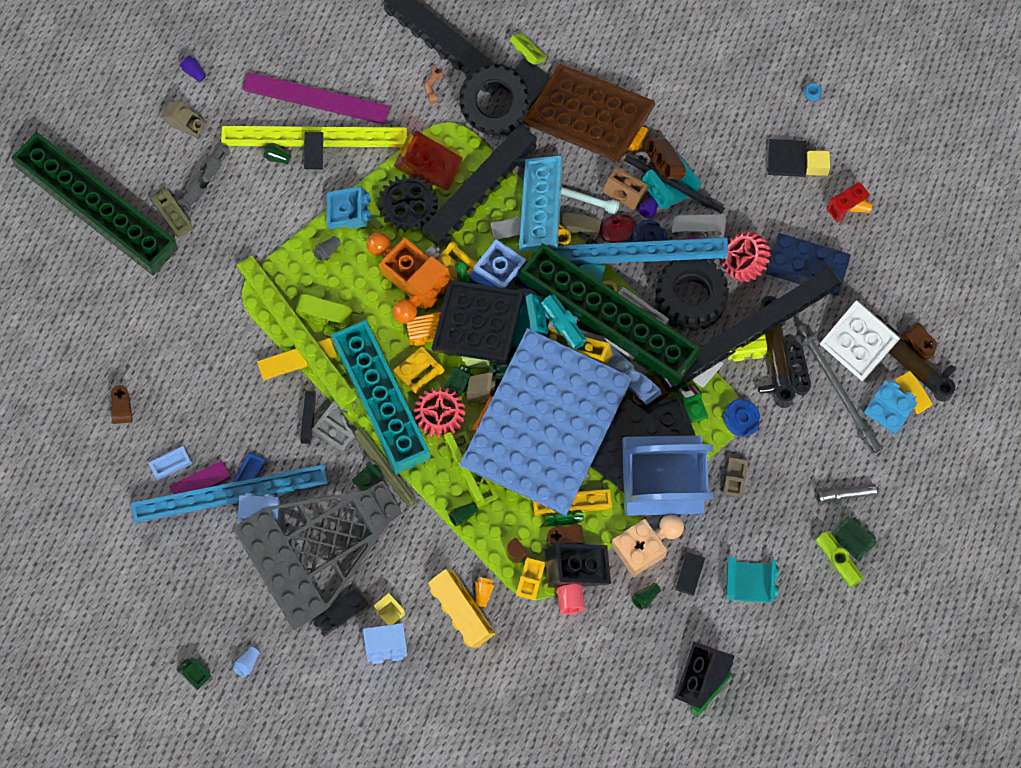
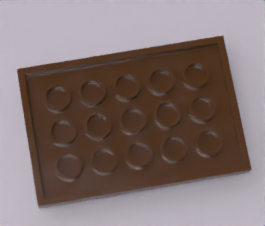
[523,64,655,163]

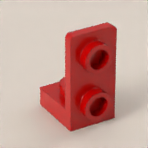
[826,182,870,223]

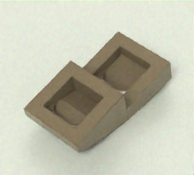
[560,213,601,238]
[723,457,749,498]

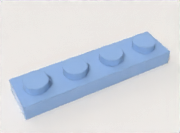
[608,346,661,405]

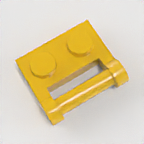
[436,241,478,281]
[393,347,445,395]

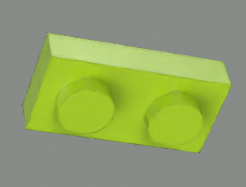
[509,33,547,65]

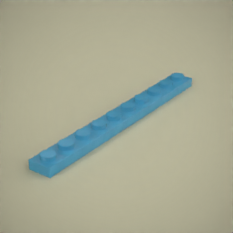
[552,238,728,265]
[131,465,327,523]

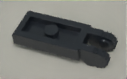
[314,588,368,637]

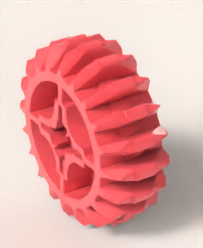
[721,231,771,282]
[413,387,466,439]

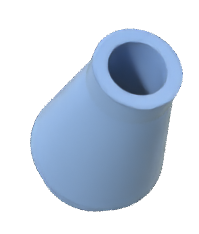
[233,647,260,677]

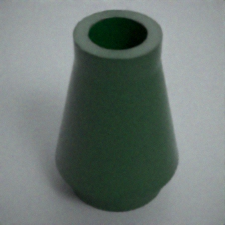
[263,144,292,165]
[448,502,479,527]
[632,583,661,610]

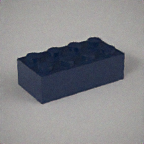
[766,233,851,296]

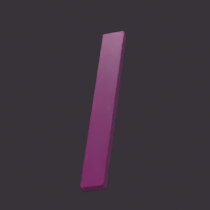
[243,72,390,125]

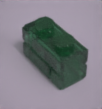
[832,515,877,562]

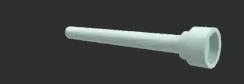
[561,187,620,215]

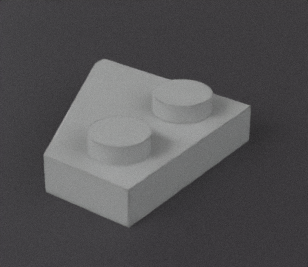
[312,401,355,453]

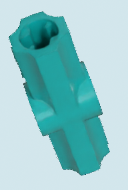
[541,295,587,350]

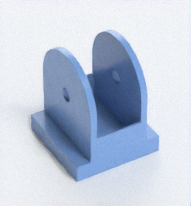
[622,435,715,516]

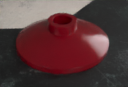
[599,214,636,243]

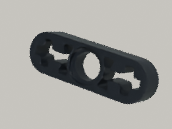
[786,341,811,395]
[300,390,316,444]

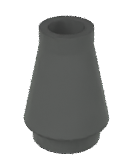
[313,236,341,262]

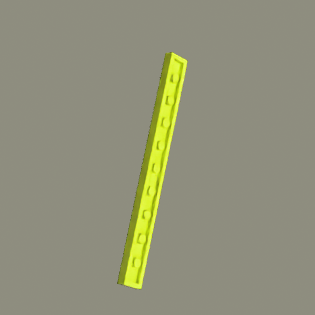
[221,126,407,147]

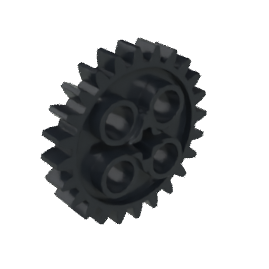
[378,174,438,233]

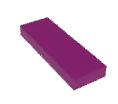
[169,460,231,494]

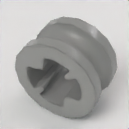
[634,152,650,170]

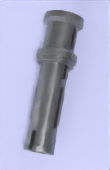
[816,483,877,505]

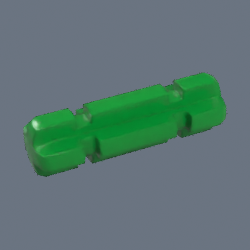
[455,261,470,283]
[545,511,584,527]

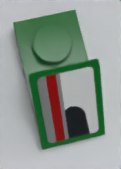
[676,383,708,424]

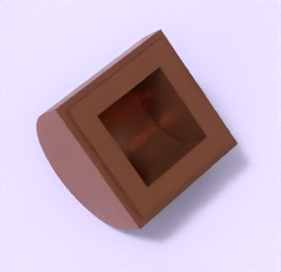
[507,538,527,563]

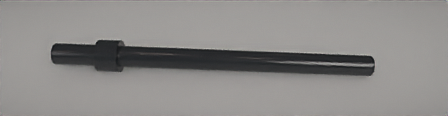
[624,154,725,214]

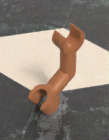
[424,66,444,105]

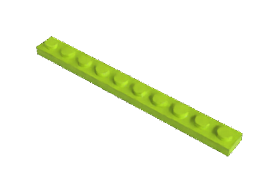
[236,256,357,409]

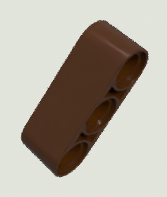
[645,138,686,179]

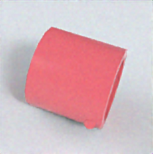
[556,584,585,614]

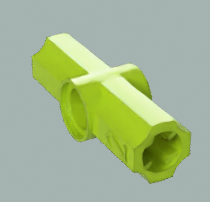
[815,531,864,588]

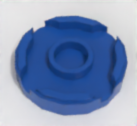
[723,399,760,437]

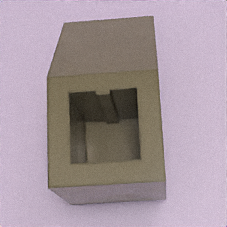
[160,101,206,138]
[467,373,496,404]

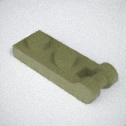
[150,188,193,238]

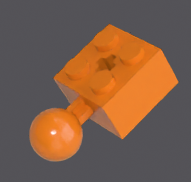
[366,232,429,295]
[392,256,450,324]

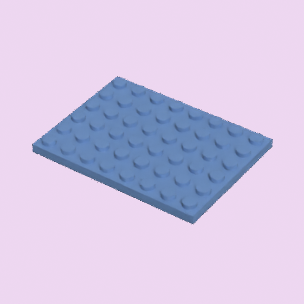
[460,328,632,516]

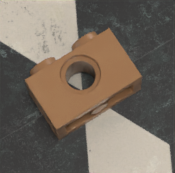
[602,167,648,210]

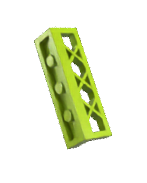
[444,430,498,507]

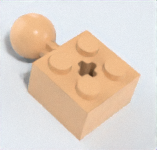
[612,514,684,577]

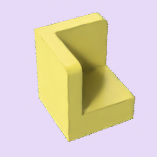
[806,151,830,176]
[374,593,405,625]

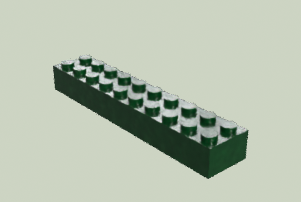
[11,131,178,276]
[520,243,700,386]

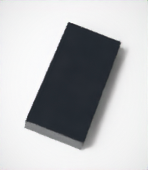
[304,132,324,170]
[675,552,705,596]

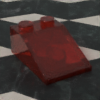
[394,130,463,190]

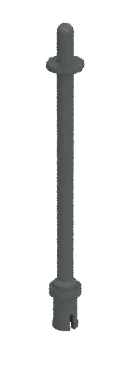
[797,324,883,454]

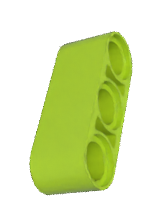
[295,294,353,329]

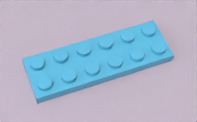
[519,155,563,252]

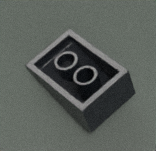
[545,543,611,588]
[675,641,735,709]

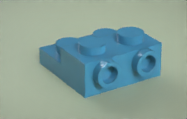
[327,186,371,229]
[864,380,918,435]

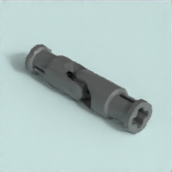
[176,143,230,212]

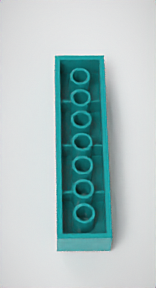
[331,320,430,475]

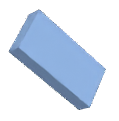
[148,446,192,481]

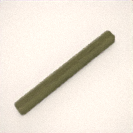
[353,428,417,507]

